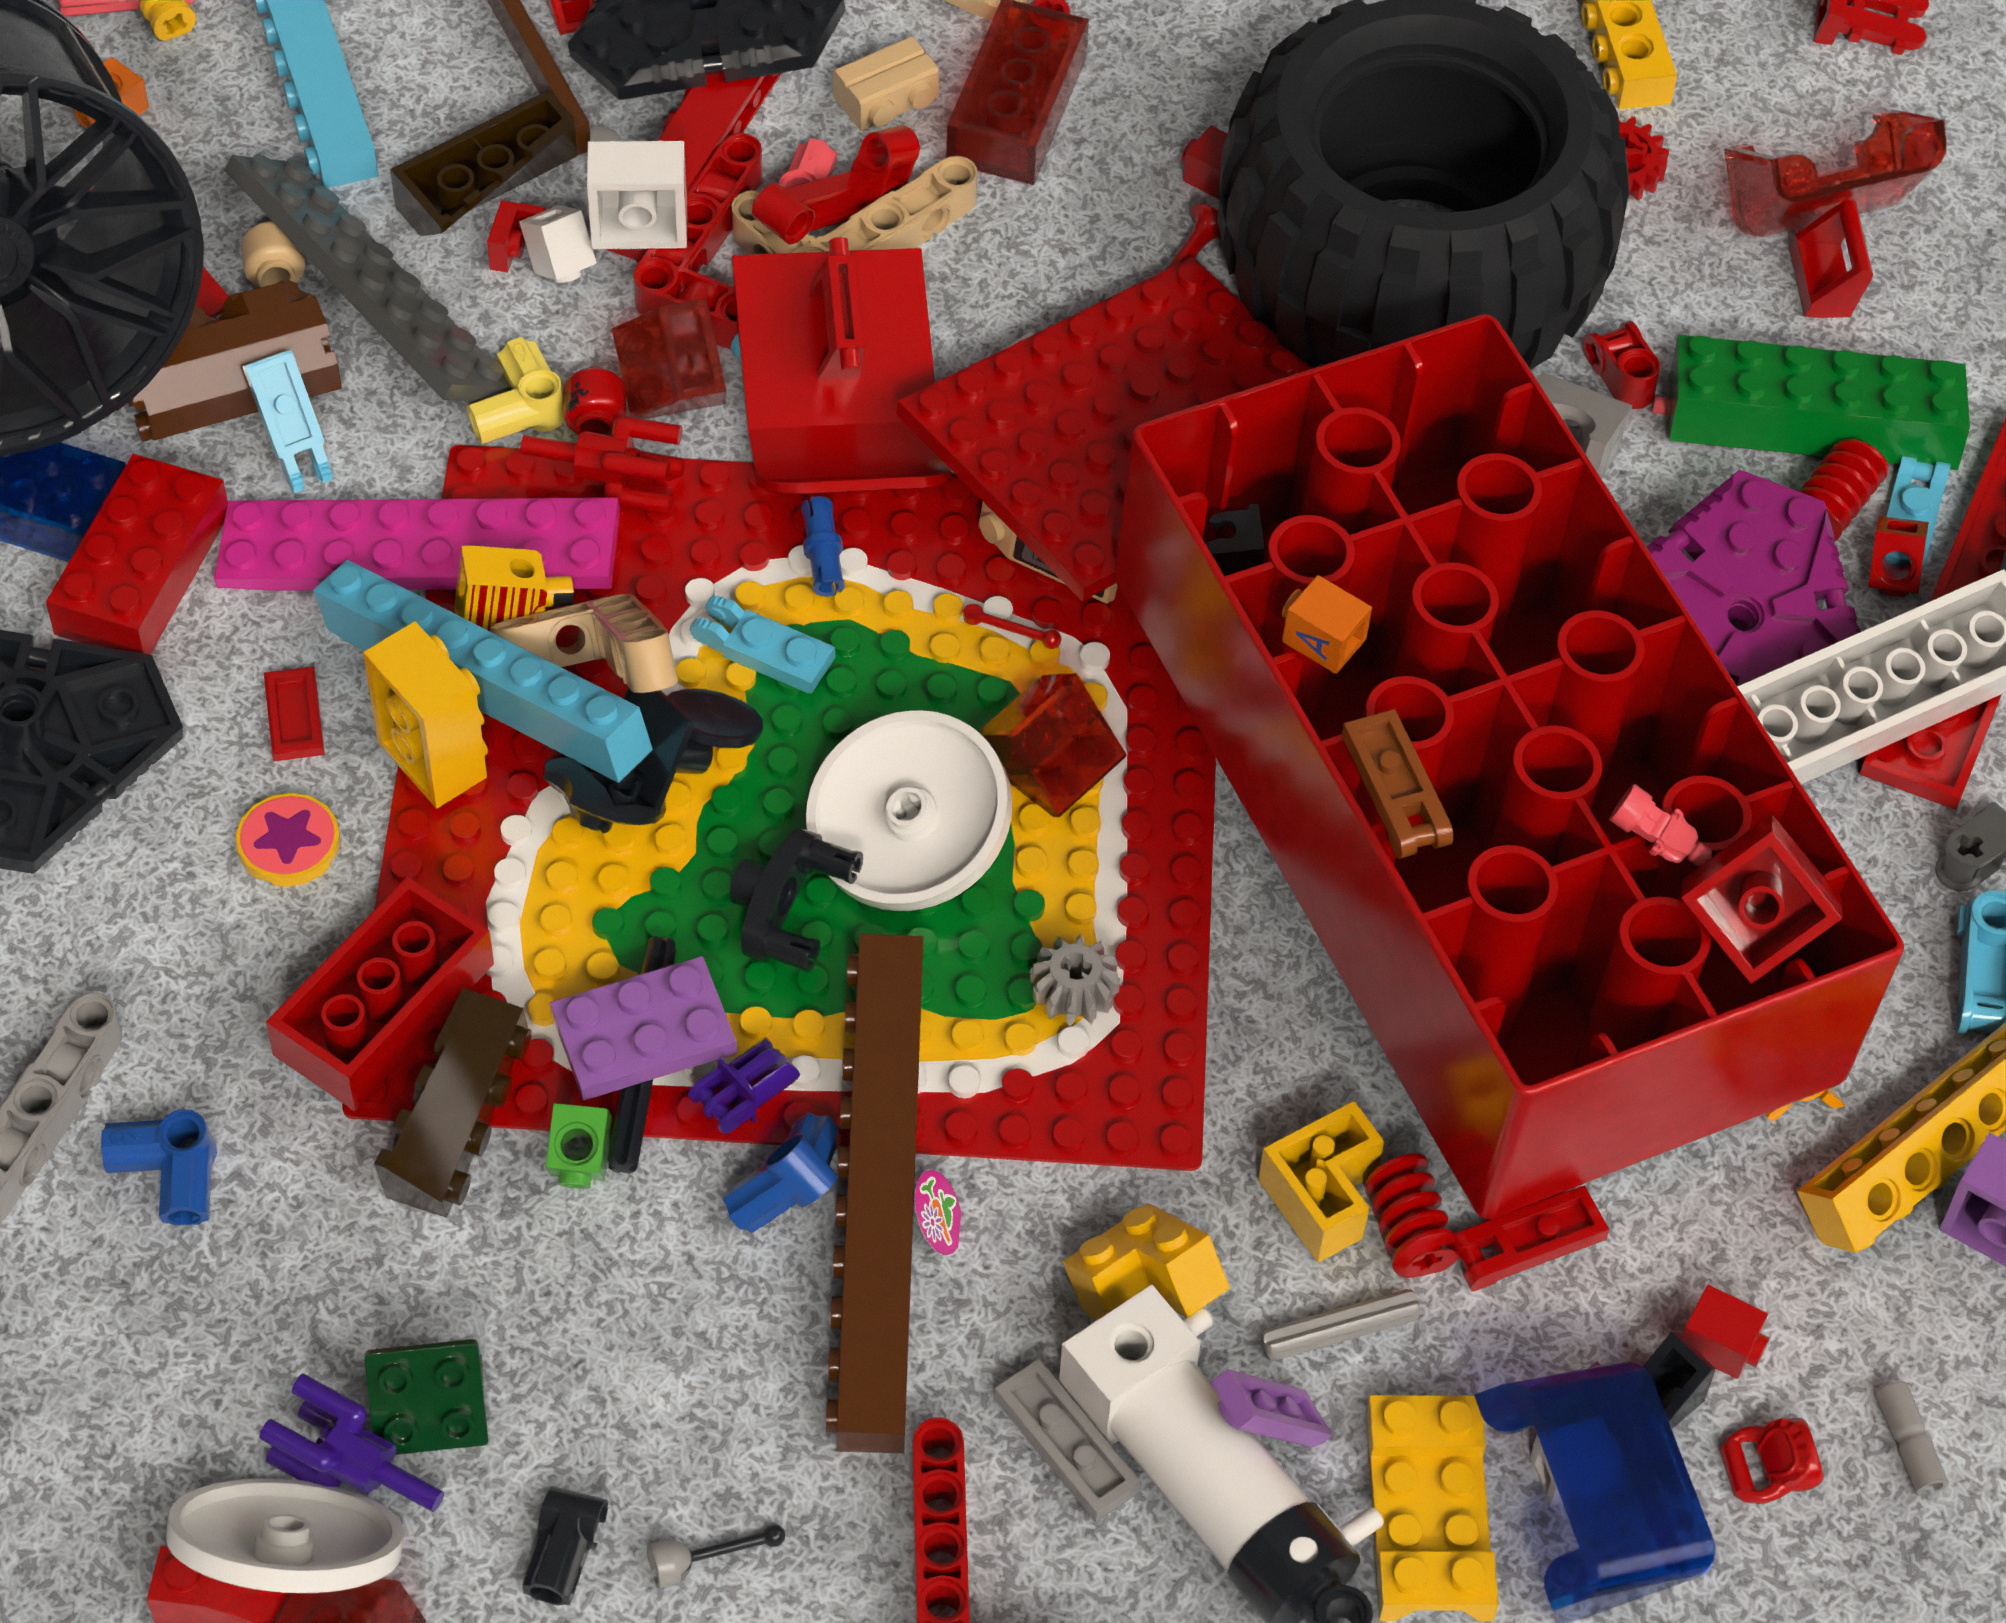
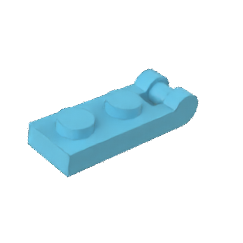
[1885,456,1951,573]

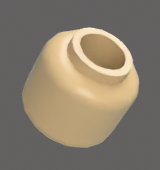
[241,221,306,288]

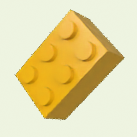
[363,621,488,809]

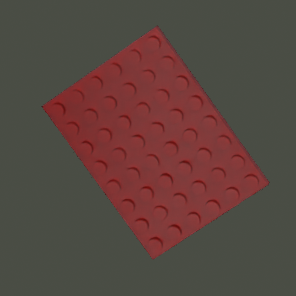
[896,257,1312,601]

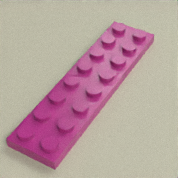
[214,498,620,591]

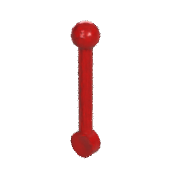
[963,604,1062,649]

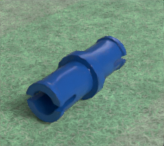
[801,496,845,597]

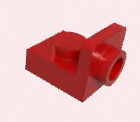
[487,200,547,273]

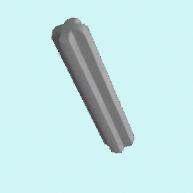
[1261,1289,1420,1361]

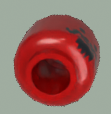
[563,366,626,435]

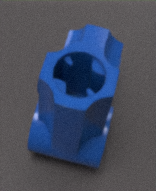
[101,1109,217,1226]
[722,1112,839,1233]

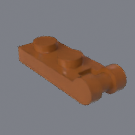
[1341,709,1453,859]

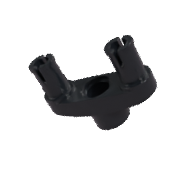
[730,828,863,972]

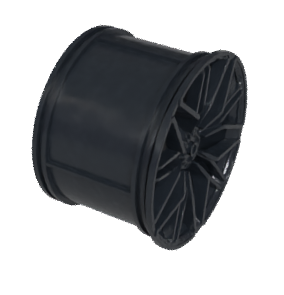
[0,0,204,456]

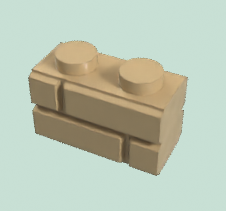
[832,36,939,131]

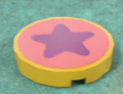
[235,793,341,887]

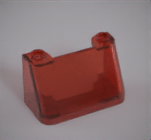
[1724,109,1947,237]

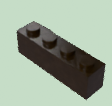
[390,90,577,236]
[374,988,532,1218]

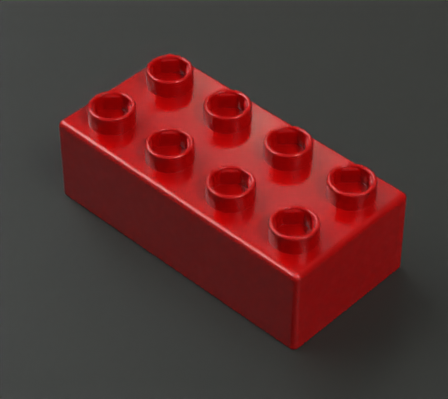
[1114,314,1904,1219]

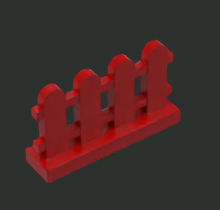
[1814,0,1929,55]

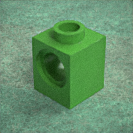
[546,1103,613,1189]

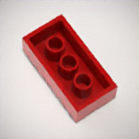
[46,453,228,654]
[266,876,494,1111]

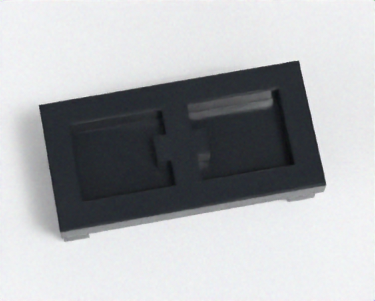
[1207,504,1265,576]

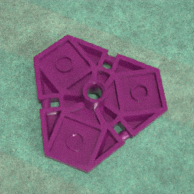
[1646,469,1861,687]

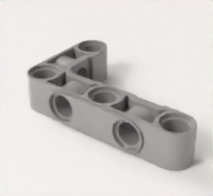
[0,992,122,1224]

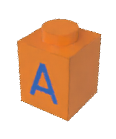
[1282,575,1372,674]

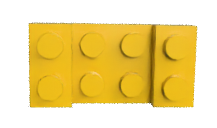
[1366,1395,1499,1621]

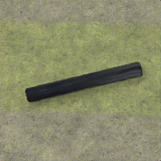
[607,936,676,1174]

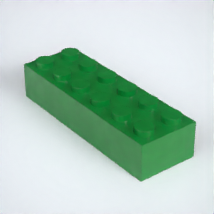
[1669,335,1970,470]

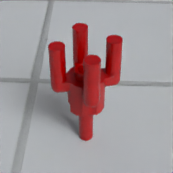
[520,416,685,514]

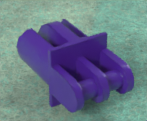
[688,1037,801,1134]

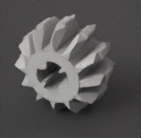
[1030,933,1120,1027]

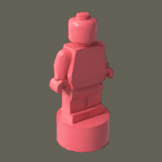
[1609,784,1712,868]

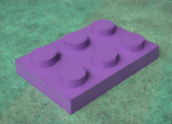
[549,956,738,1101]

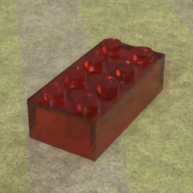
[946,0,1089,185]

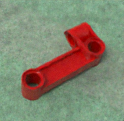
[752,125,920,245]

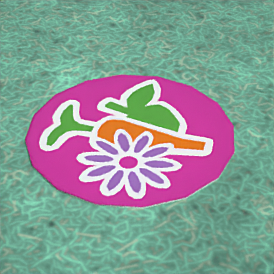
[915,1170,961,1256]

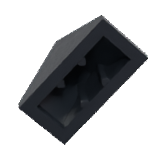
[1617,1330,1716,1446]

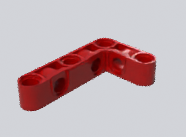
[633,133,763,350]

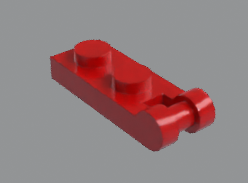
[1448,1185,1610,1292]

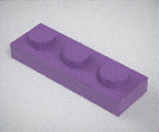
[1210,1369,1333,1448]

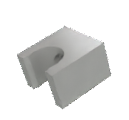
[1537,372,1632,479]

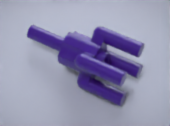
[259,1373,445,1512]

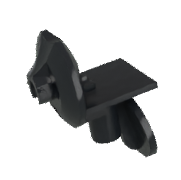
[543,687,763,833]

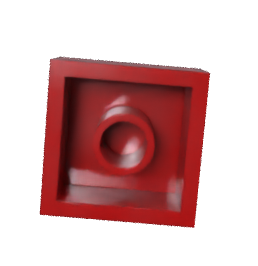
[1681,814,1843,984]

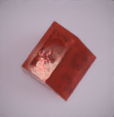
[612,298,727,419]
[978,673,1127,817]

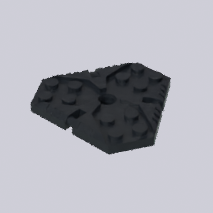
[567,0,846,100]
[0,630,183,874]

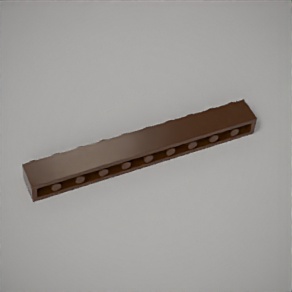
[826,934,924,1454]

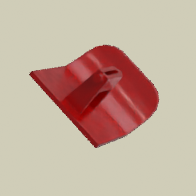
[731,237,952,494]

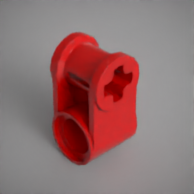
[1583,320,1661,409]

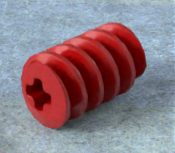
[1798,439,1889,542]
[1365,1153,1460,1278]

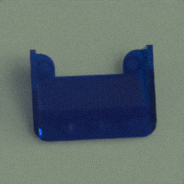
[1474,1361,1716,1623]

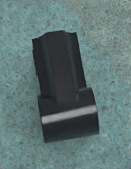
[522,1486,608,1606]

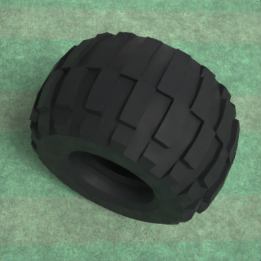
[1217,0,1629,370]

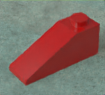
[147,1546,339,1623]

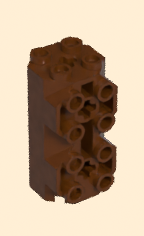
[128,280,342,442]

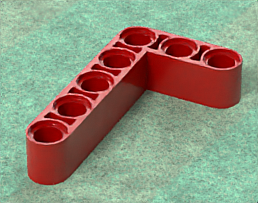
[912,1417,970,1623]

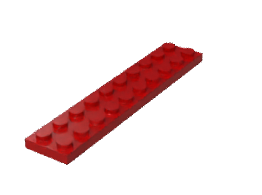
[1859,418,2006,810]

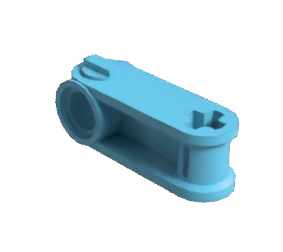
[1956,890,2006,1034]

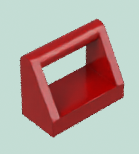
[1789,199,1873,318]

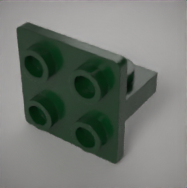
[364,1339,488,1455]

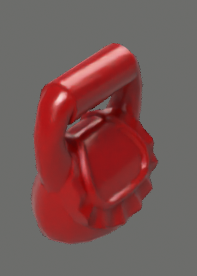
[1719,1418,1824,1504]

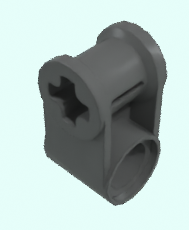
[1935,802,2006,891]

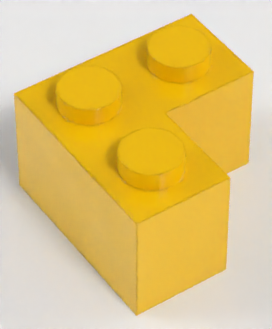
[1258,1101,1385,1263]
[1062,1203,1230,1321]

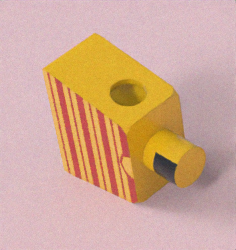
[454,545,574,632]

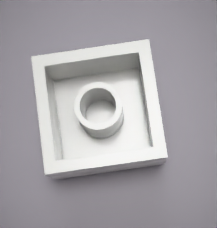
[587,141,687,249]

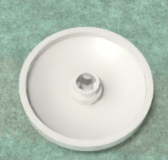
[806,710,1012,911]
[166,1478,404,1593]

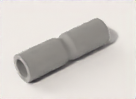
[1876,1381,1949,1496]

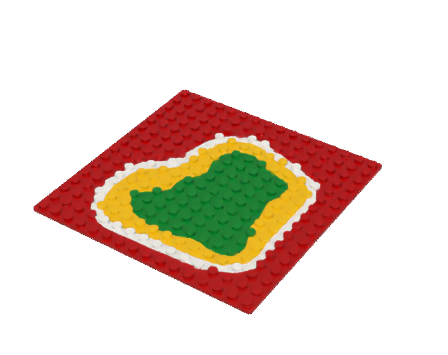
[342,445,1216,1171]

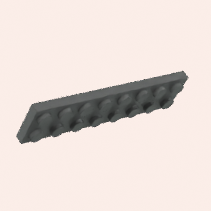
[224,154,512,402]

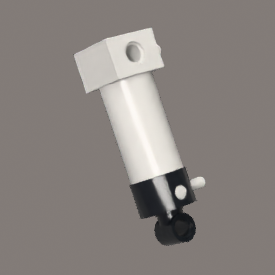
[1059,1285,1383,1623]

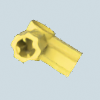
[466,337,564,444]

